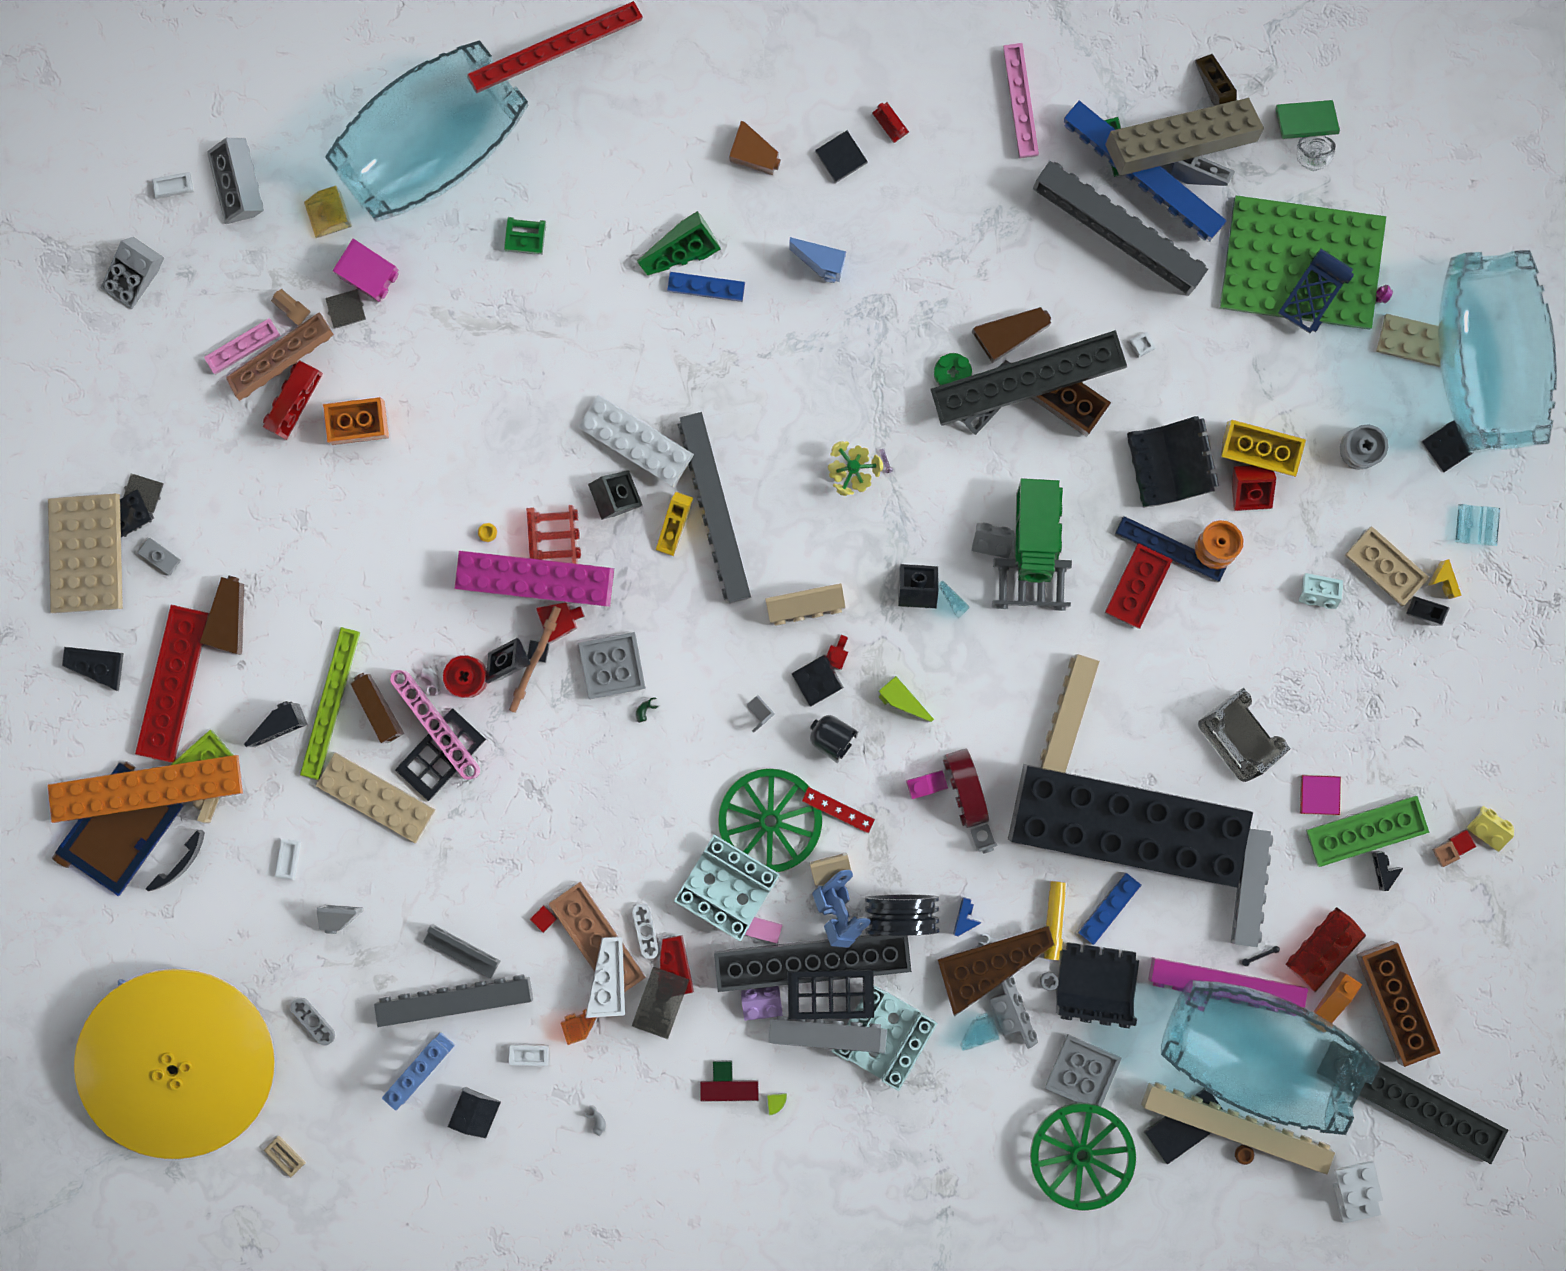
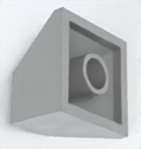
[317,905,363,934]

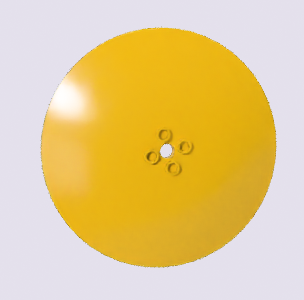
[74,969,275,1159]

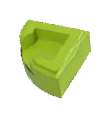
[767,1093,787,1115]

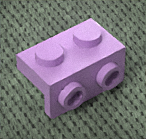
[741,986,783,1021]

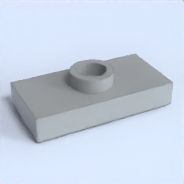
[138,538,181,575]

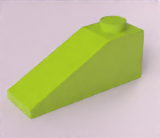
[878,676,934,722]

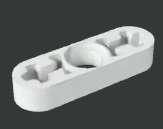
[632,903,659,959]

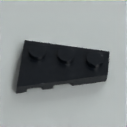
[62,647,124,691]

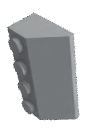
[207,137,264,224]

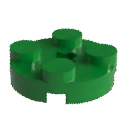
[934,353,972,386]

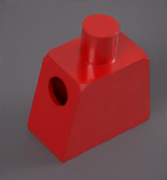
[536,602,585,643]

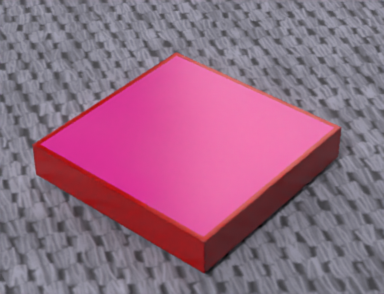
[1300,775,1341,815]

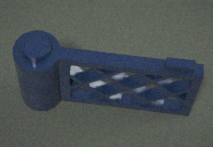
[1278,248,1354,334]

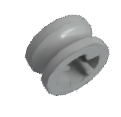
[1040,972,1059,991]

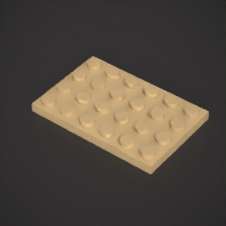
[48,493,123,613]

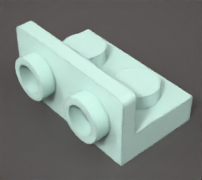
[1299,573,1343,609]

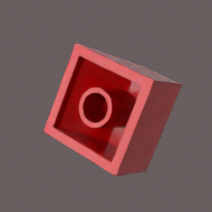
[1232,466,1277,511]

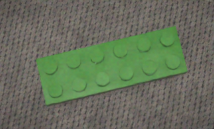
[1306,795,1430,867]

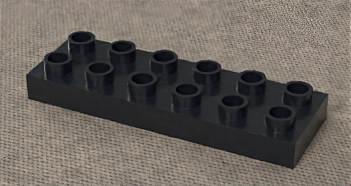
[1008,764,1253,888]

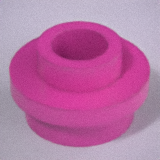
[1376,285,1393,303]

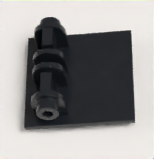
[1422,419,1477,472]
[120,489,154,538]

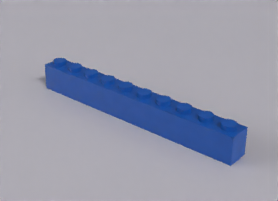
[1064,100,1227,241]

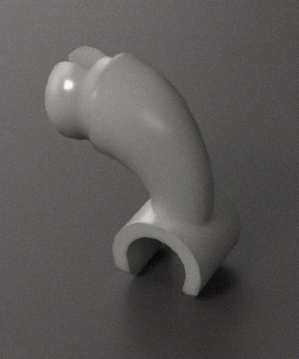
[585,1105,606,1136]

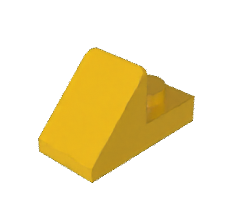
[1428,559,1462,599]

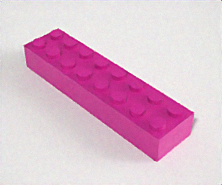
[455,551,615,607]

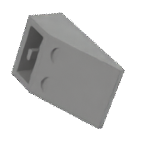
[100,237,164,309]

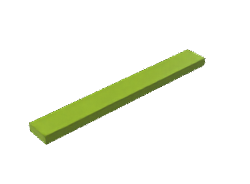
[300,627,360,780]

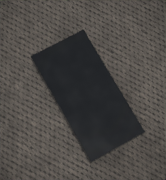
[1144,1087,1223,1165]

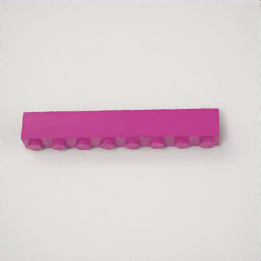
[1148,957,1308,1014]

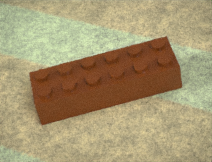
[1356,941,1441,1067]

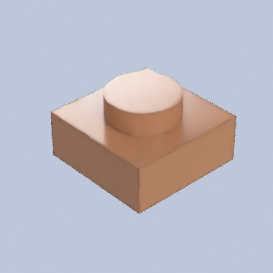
[1432,841,1461,867]

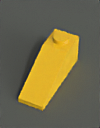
[656,492,693,556]

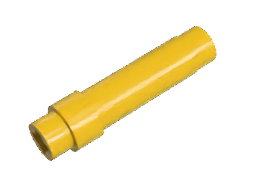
[1044,881,1066,960]

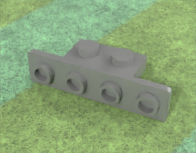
[990,976,1038,1049]

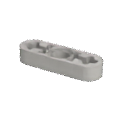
[291,998,335,1045]

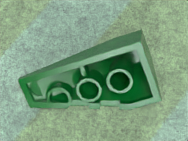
[637,211,721,275]

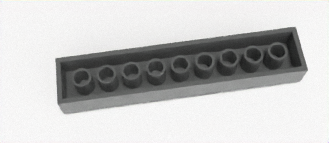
[1033,161,1209,296]
[714,935,912,992]

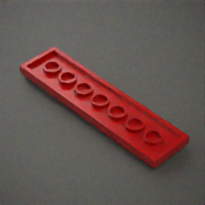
[135,605,209,763]

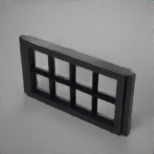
[395,708,486,801]
[788,970,874,1020]

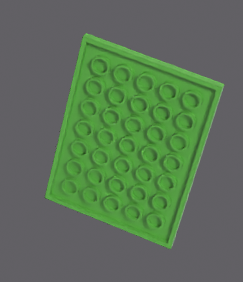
[1219,195,1386,330]

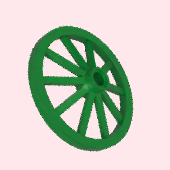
[718,769,822,872]
[1030,1103,1136,1211]

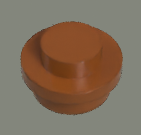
[1235,1145,1255,1165]

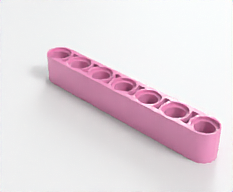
[390,670,480,780]

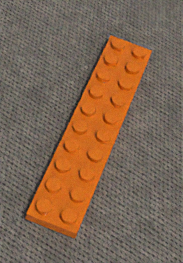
[48,755,243,823]

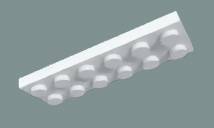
[578,395,694,487]

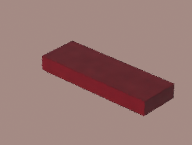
[700,1080,759,1102]

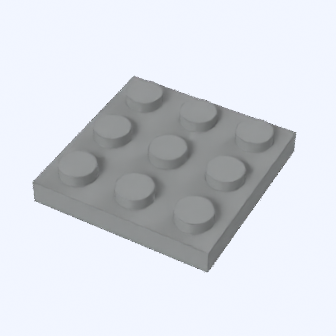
[578,632,646,700]
[1045,1034,1122,1106]

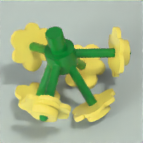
[828,441,883,496]

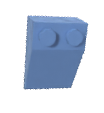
[789,237,846,283]

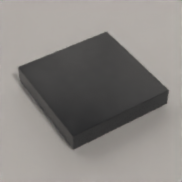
[815,130,868,183]

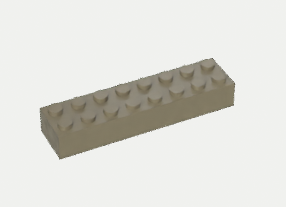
[1105,98,1264,176]

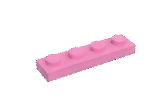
[204,318,281,375]

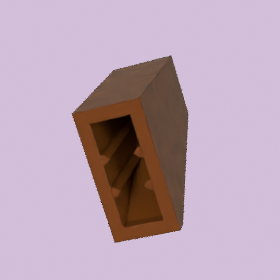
[729,121,781,175]

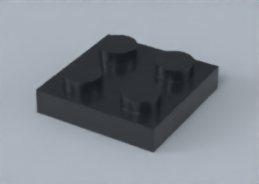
[791,655,844,707]

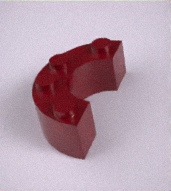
[943,748,989,828]

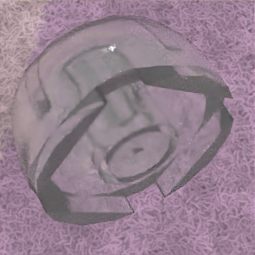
[1296,136,1336,171]

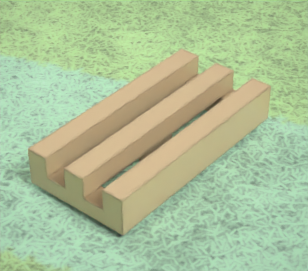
[264,1136,306,1178]

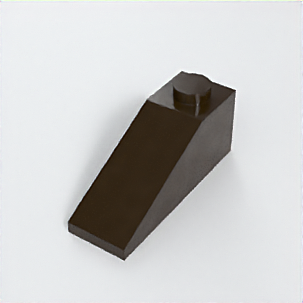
[1195,53,1237,106]

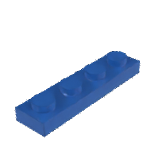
[667,272,745,302]
[1078,873,1142,945]

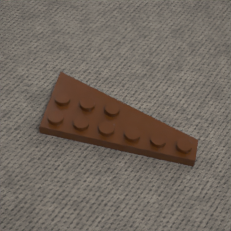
[938,926,1055,1016]

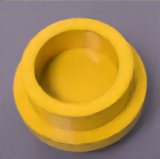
[478,523,497,542]

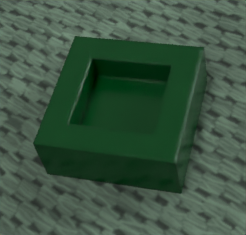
[713,1060,733,1081]

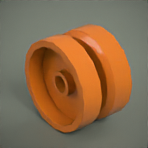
[1195,520,1244,569]

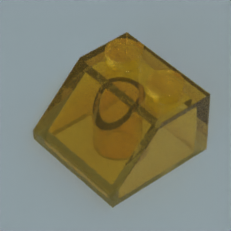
[304,185,352,238]

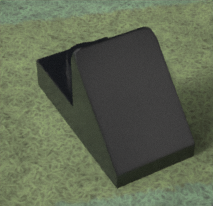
[1406,596,1450,626]
[1372,851,1403,891]

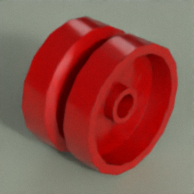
[443,655,487,698]

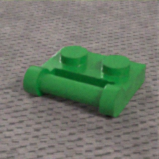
[504,217,546,255]

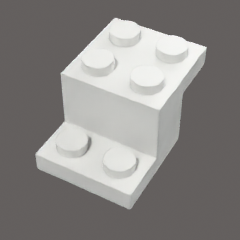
[1333,1161,1383,1224]

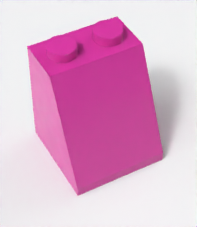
[333,239,399,302]

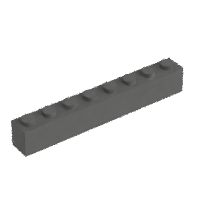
[374,974,533,1027]

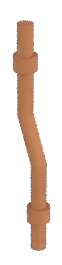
[509,606,561,713]

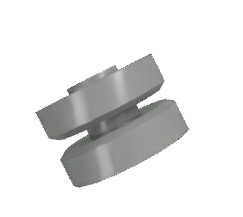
[1340,424,1389,470]

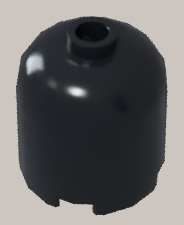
[810,715,859,763]

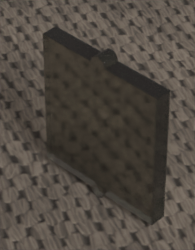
[325,289,366,329]
[123,473,164,513]

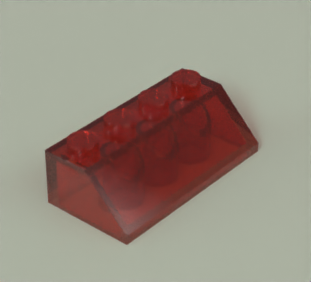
[1285,907,1366,992]

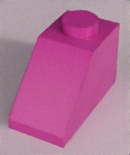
[906,770,948,799]

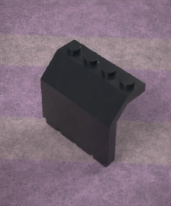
[1127,416,1219,508]
[1056,942,1139,1029]

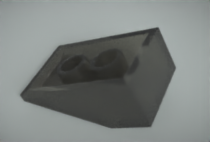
[632,967,689,1039]

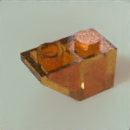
[561,1009,597,1045]

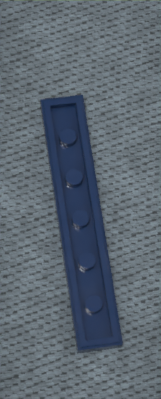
[1115,516,1227,582]

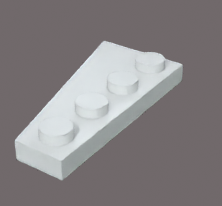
[585,937,625,1018]

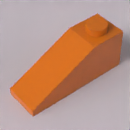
[1309,971,1362,1031]

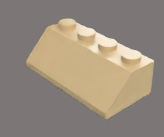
[765,583,845,626]

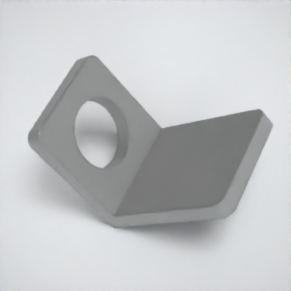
[747,695,774,733]
[971,824,998,854]

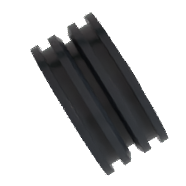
[865,894,940,936]

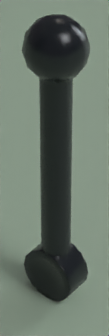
[1242,946,1280,966]

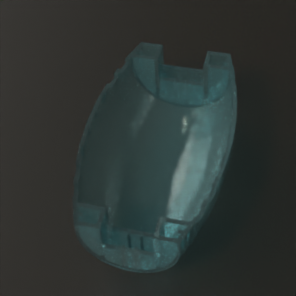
[325,40,529,222]
[1438,250,1557,453]
[1161,980,1380,1135]

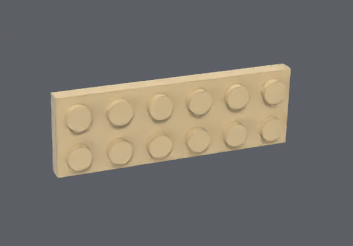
[316,753,436,843]

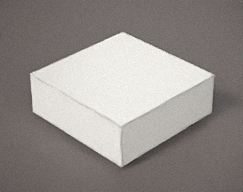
[1129,332,1156,358]

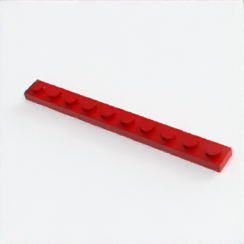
[467,1,643,94]

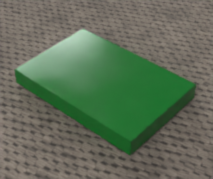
[1275,100,1340,139]

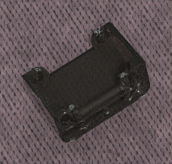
[1198,687,1291,782]

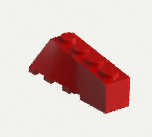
[263,360,323,440]

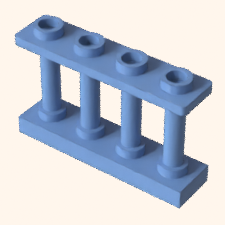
[382,1032,455,1110]

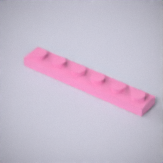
[1003,43,1039,158]

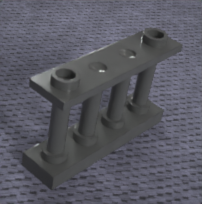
[992,558,1072,611]

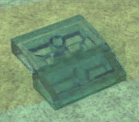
[1455,504,1500,546]

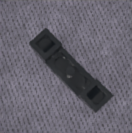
[146,830,205,891]

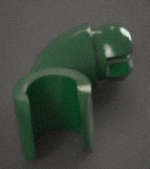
[635,697,660,723]

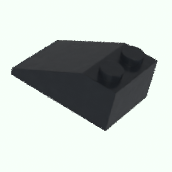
[244,701,308,747]

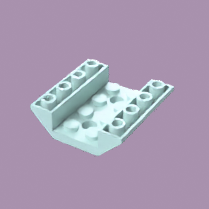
[674,835,780,941]
[831,986,938,1091]

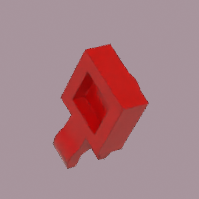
[826,635,848,670]

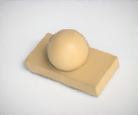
[192,797,220,823]

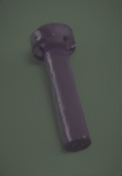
[880,449,893,473]

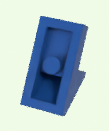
[953,897,982,936]

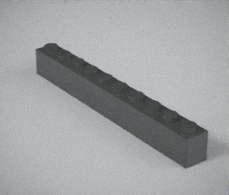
[677,412,751,603]

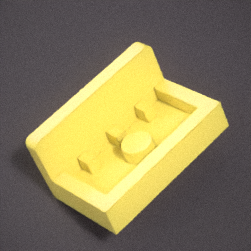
[1467,806,1514,852]

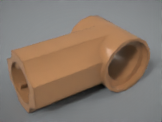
[271,289,311,326]

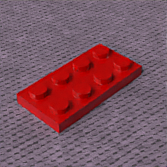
[1104,543,1173,629]

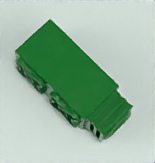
[1015,478,1063,583]

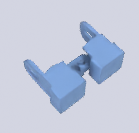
[812,870,871,948]

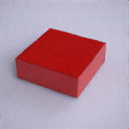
[1448,830,1476,856]
[530,905,558,933]

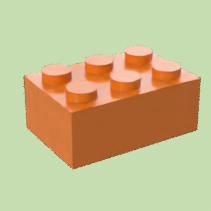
[323,397,389,445]

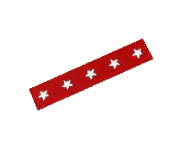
[802,787,875,834]

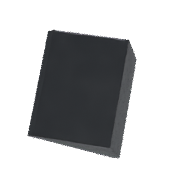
[485,638,531,684]

